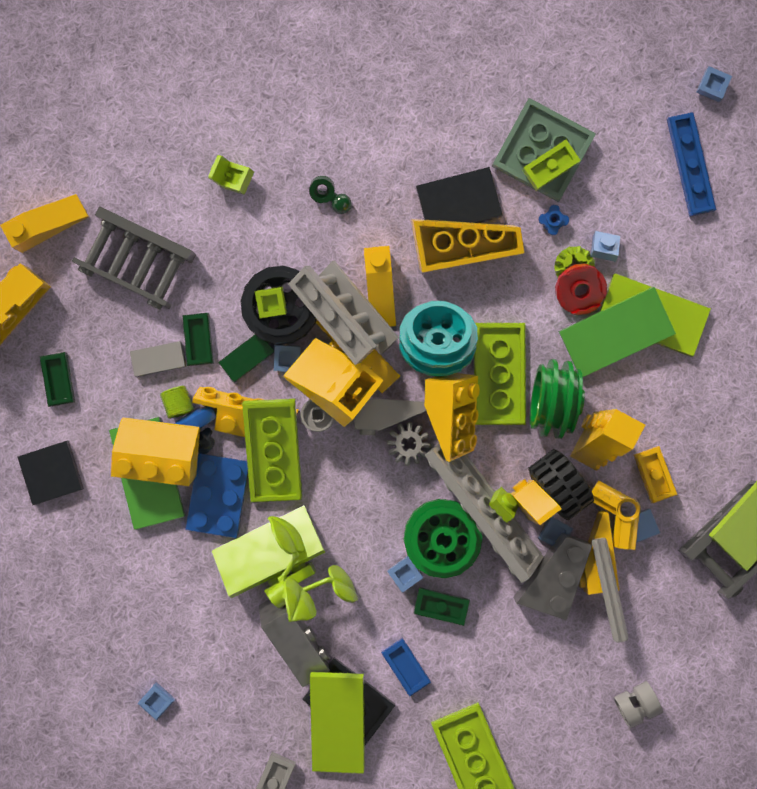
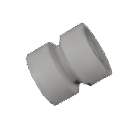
[300,399,335,432]
[613,681,663,729]

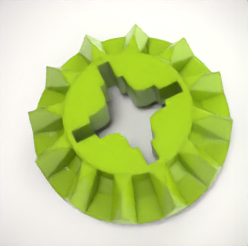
[554,246,595,287]

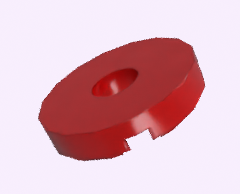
[555,264,607,315]

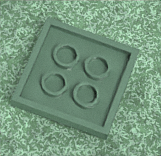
[492,98,596,202]

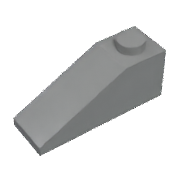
[354,399,426,435]

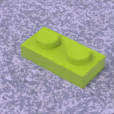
[522,139,581,191]
[264,562,316,600]

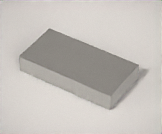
[130,341,186,377]

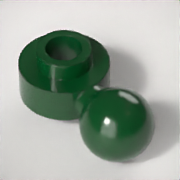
[309,176,352,214]

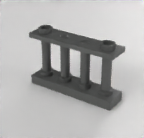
[72,206,196,310]
[678,480,757,599]

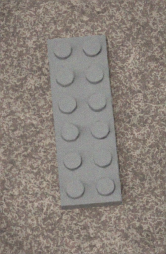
[425,443,544,583]

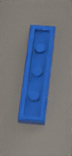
[667,112,716,217]

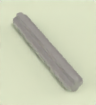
[592,538,628,643]

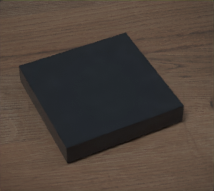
[17,441,84,506]

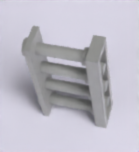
[288,261,399,365]

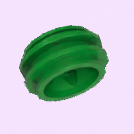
[530,359,585,439]
[403,499,482,579]

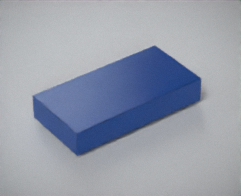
[381,637,431,697]

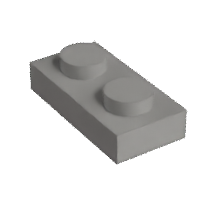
[256,752,296,789]

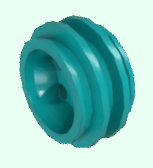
[399,301,478,376]

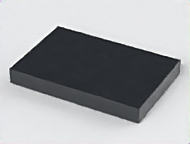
[416,167,503,223]
[302,657,395,746]

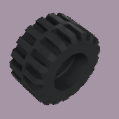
[528,449,594,521]

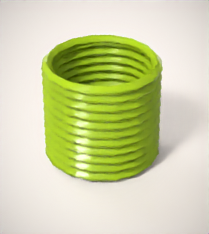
[160,386,194,419]

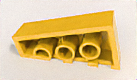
[411,219,524,273]
[0,263,51,345]
[570,409,646,471]

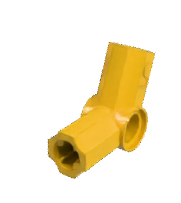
[592,480,640,550]

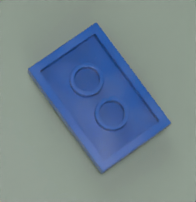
[185,453,248,538]

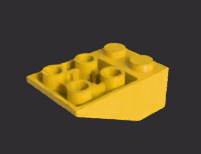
[283,338,384,427]
[424,373,480,462]

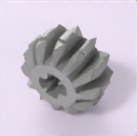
[387,422,431,466]

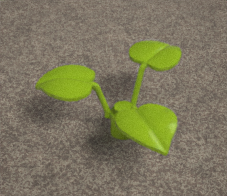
[267,516,359,622]

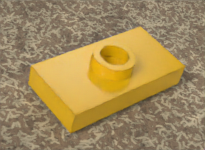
[633,446,677,503]

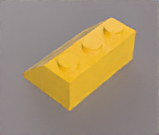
[111,417,200,486]

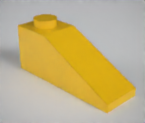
[0,194,89,253]
[364,246,396,327]
[511,479,561,525]
[579,511,620,595]

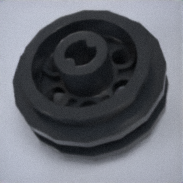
[240,265,317,345]

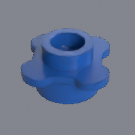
[538,205,569,235]

